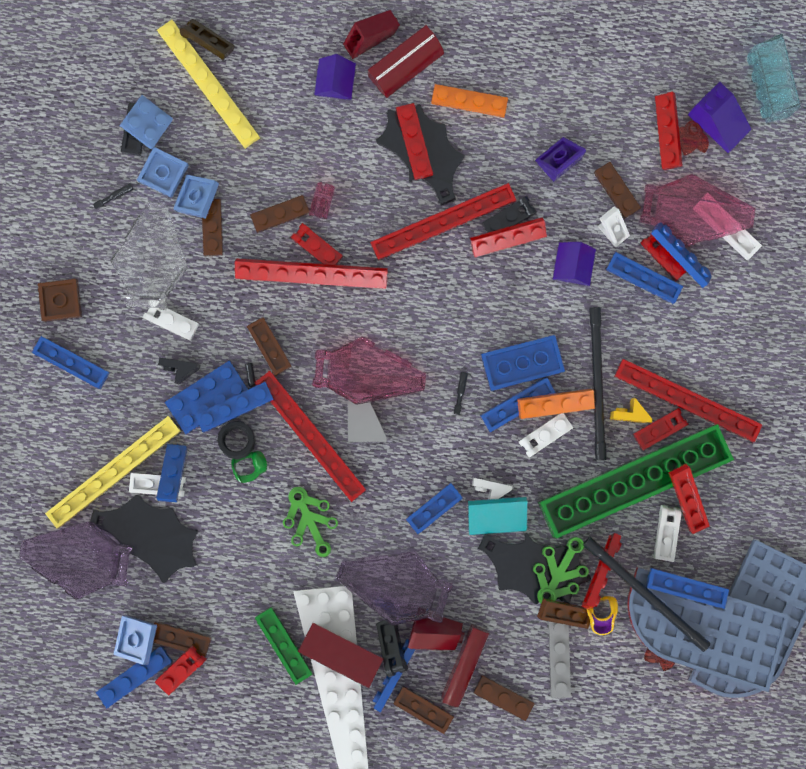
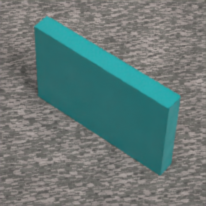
[468,497,527,535]

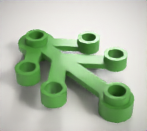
[283,487,338,557]
[533,537,589,603]

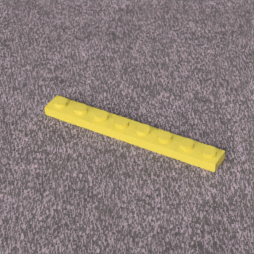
[157,20,260,149]
[45,416,181,529]

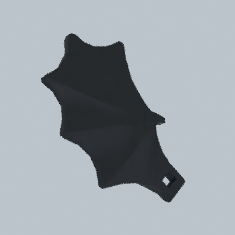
[376,104,464,206]
[89,495,198,583]
[478,533,591,604]

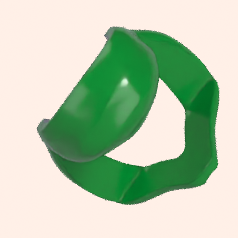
[231,451,267,483]

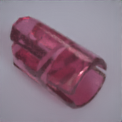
[309,182,335,219]

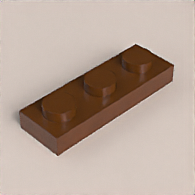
[594,162,641,219]
[250,195,310,233]
[202,199,223,257]
[247,317,292,376]
[537,598,590,629]
[153,621,212,657]
[473,675,535,721]
[393,686,454,734]

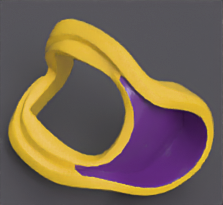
[587,596,618,635]

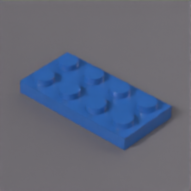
[481,335,565,391]
[165,360,249,434]

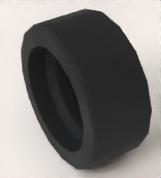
[217,421,256,459]

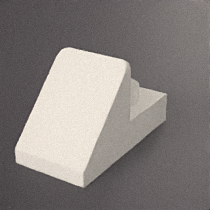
[598,207,630,247]
[472,478,512,500]

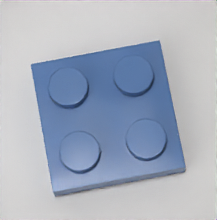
[119,95,173,149]
[137,147,189,198]
[173,175,219,219]
[113,615,157,665]

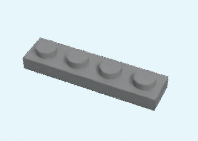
[548,621,571,698]

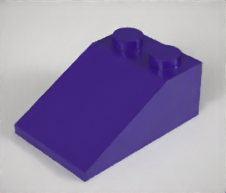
[688,82,752,153]

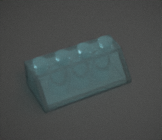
[747,34,801,123]

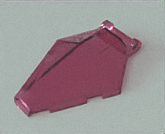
[639,174,756,247]
[312,336,426,405]

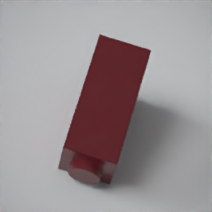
[343,10,400,59]
[408,609,465,650]

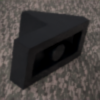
[158,357,201,385]

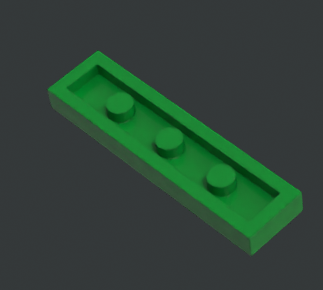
[255,607,313,685]

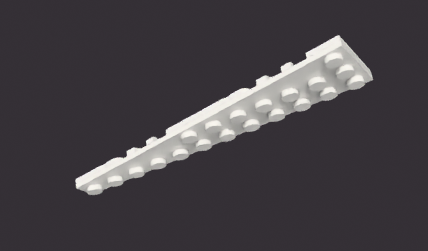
[293,585,369,769]

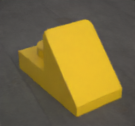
[610,398,652,423]

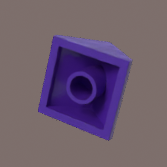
[314,54,356,100]
[535,137,586,182]
[553,242,596,286]

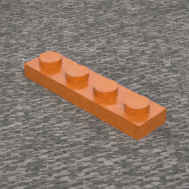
[431,84,508,117]
[518,389,595,419]

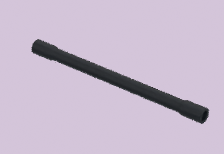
[589,307,607,460]
[583,537,711,652]

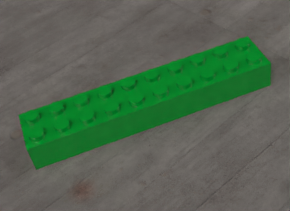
[537,424,734,539]

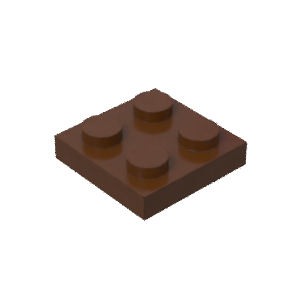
[38,279,82,322]

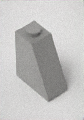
[348,392,387,442]

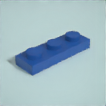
[156,444,187,502]
[406,483,463,534]

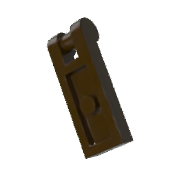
[179,19,235,60]

